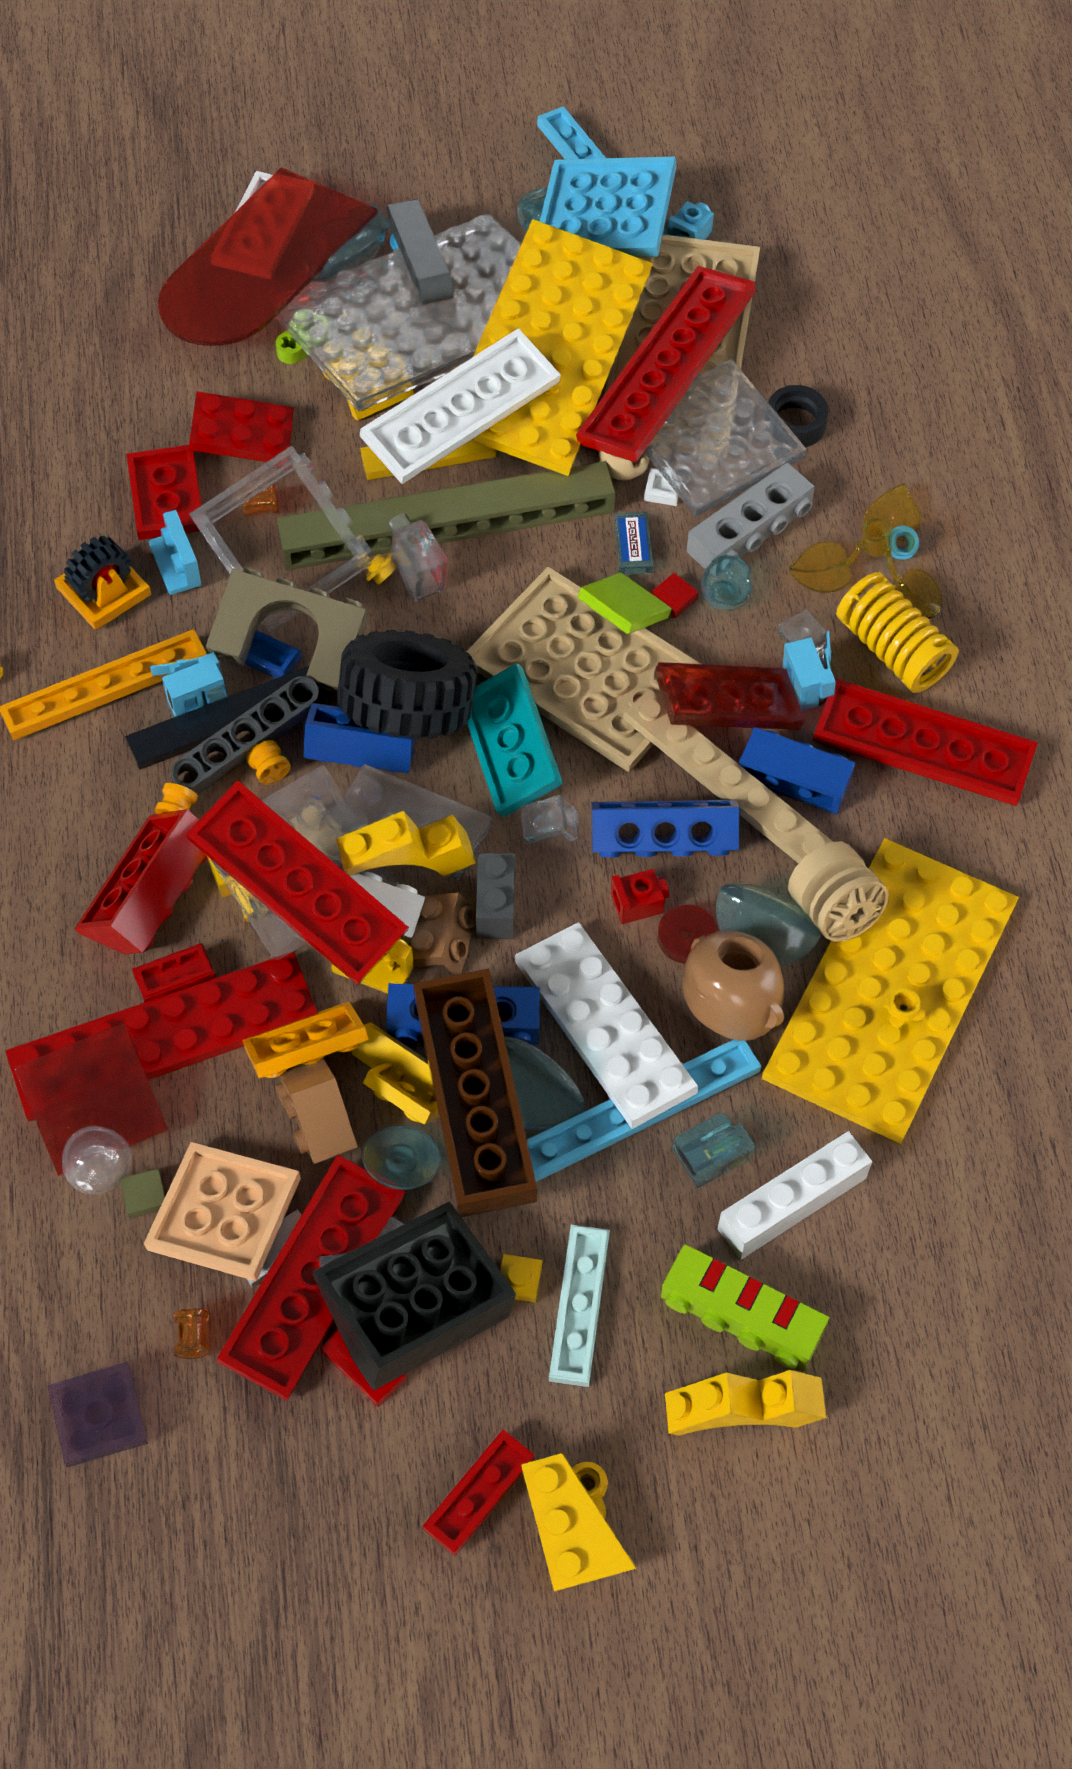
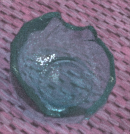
[701,554,753,611]

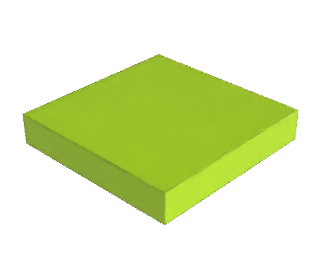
[577,573,672,634]

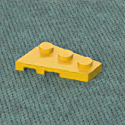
[521,1453,637,1592]

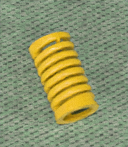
[836,572,959,693]

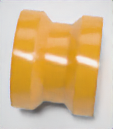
[246,740,291,785]
[154,783,198,814]

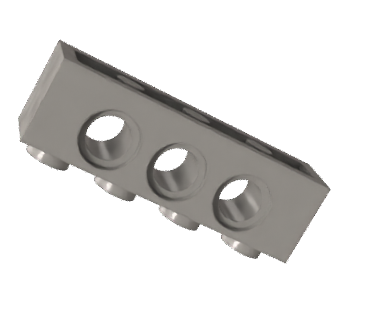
[686,462,815,577]

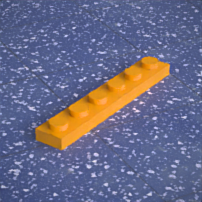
[0,629,207,741]

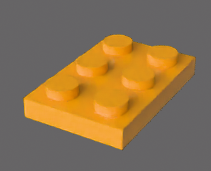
[243,1001,369,1079]

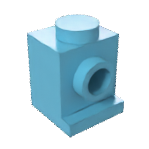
[667,201,714,240]

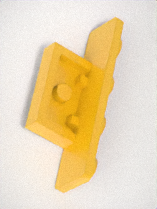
[352,1022,439,1125]

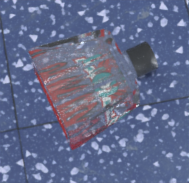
[389,514,448,602]

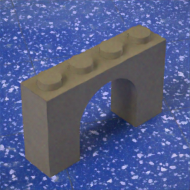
[206,568,369,694]

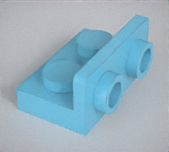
[149,510,202,595]

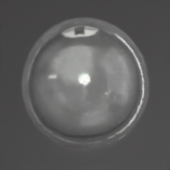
[62,1126,131,1195]

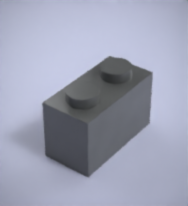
[476,853,515,939]

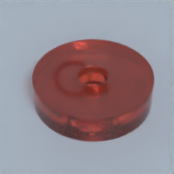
[657,905,717,964]

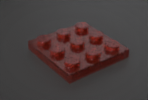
[14,1023,168,1177]

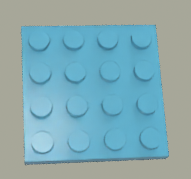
[540,156,677,257]

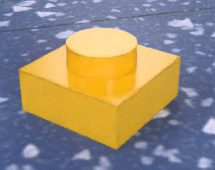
[500,1254,543,1303]

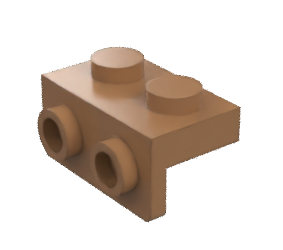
[409,892,476,974]

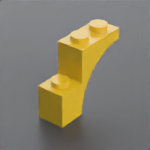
[336,810,476,877]
[665,1370,827,1436]

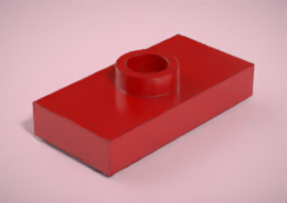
[132,943,216,1002]

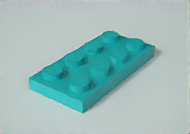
[467,663,563,817]

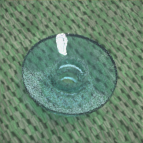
[362,1126,441,1190]

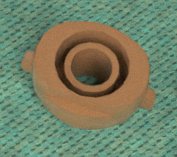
[682,930,784,1041]

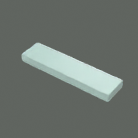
[549,1224,610,1387]

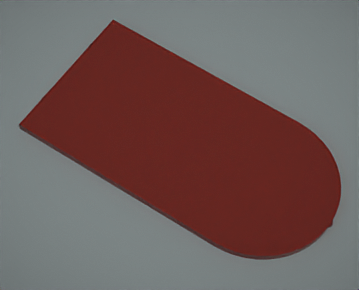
[158,167,378,346]

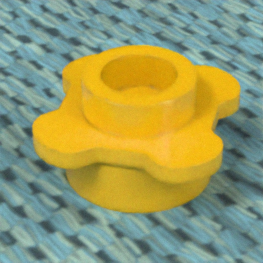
[366,552,397,585]
[882,988,925,1028]

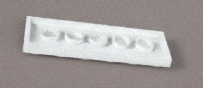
[360,328,561,484]
[515,922,698,1129]

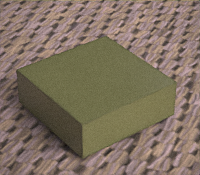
[120,1169,165,1219]

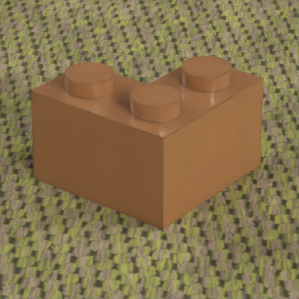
[275,1059,358,1164]

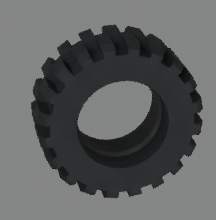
[337,630,477,739]

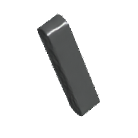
[386,198,454,305]
[171,676,319,795]

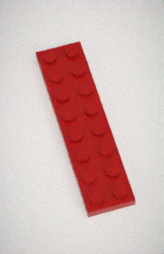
[576,266,756,463]
[5,951,318,1122]

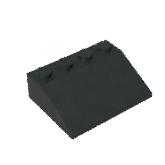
[313,1201,516,1391]

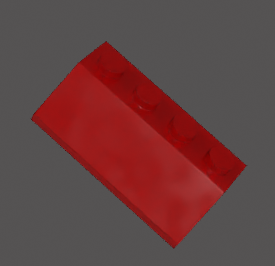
[74,809,207,954]

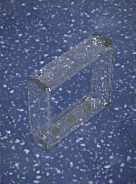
[189,446,372,633]

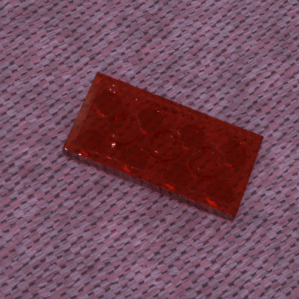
[654,662,805,730]

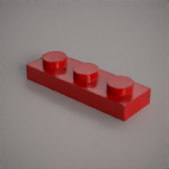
[422,1429,535,1557]

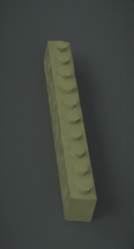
[276,461,615,571]

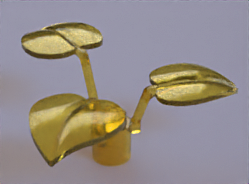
[789,483,942,619]

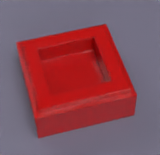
[651,573,699,618]

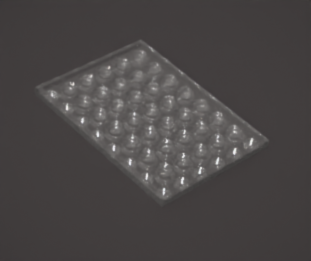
[269,214,521,411]

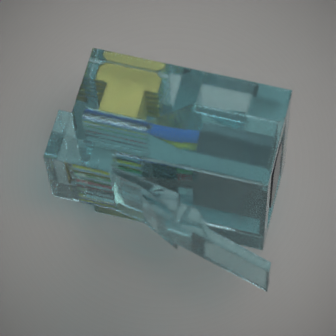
[672,1113,755,1189]

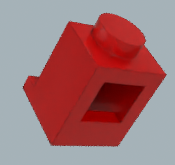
[610,869,669,924]

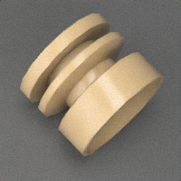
[788,841,889,942]

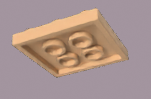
[144,1142,301,1281]

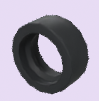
[765,385,829,448]

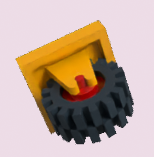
[54,536,151,631]

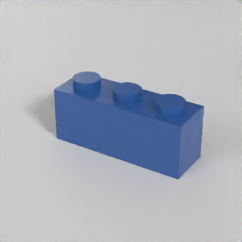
[304,703,416,774]
[739,727,855,815]

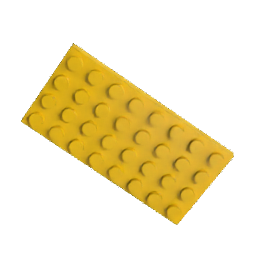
[471,219,653,476]
[762,838,1019,1144]

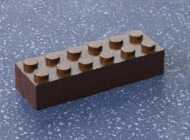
[413,968,537,1217]

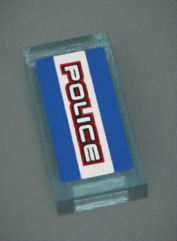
[614,512,653,574]

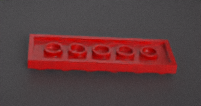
[812,678,1038,807]
[186,780,409,985]
[217,1154,406,1402]

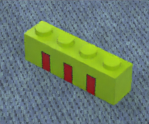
[661,1244,830,1371]

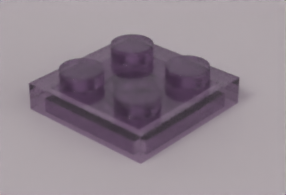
[47,1362,148,1468]

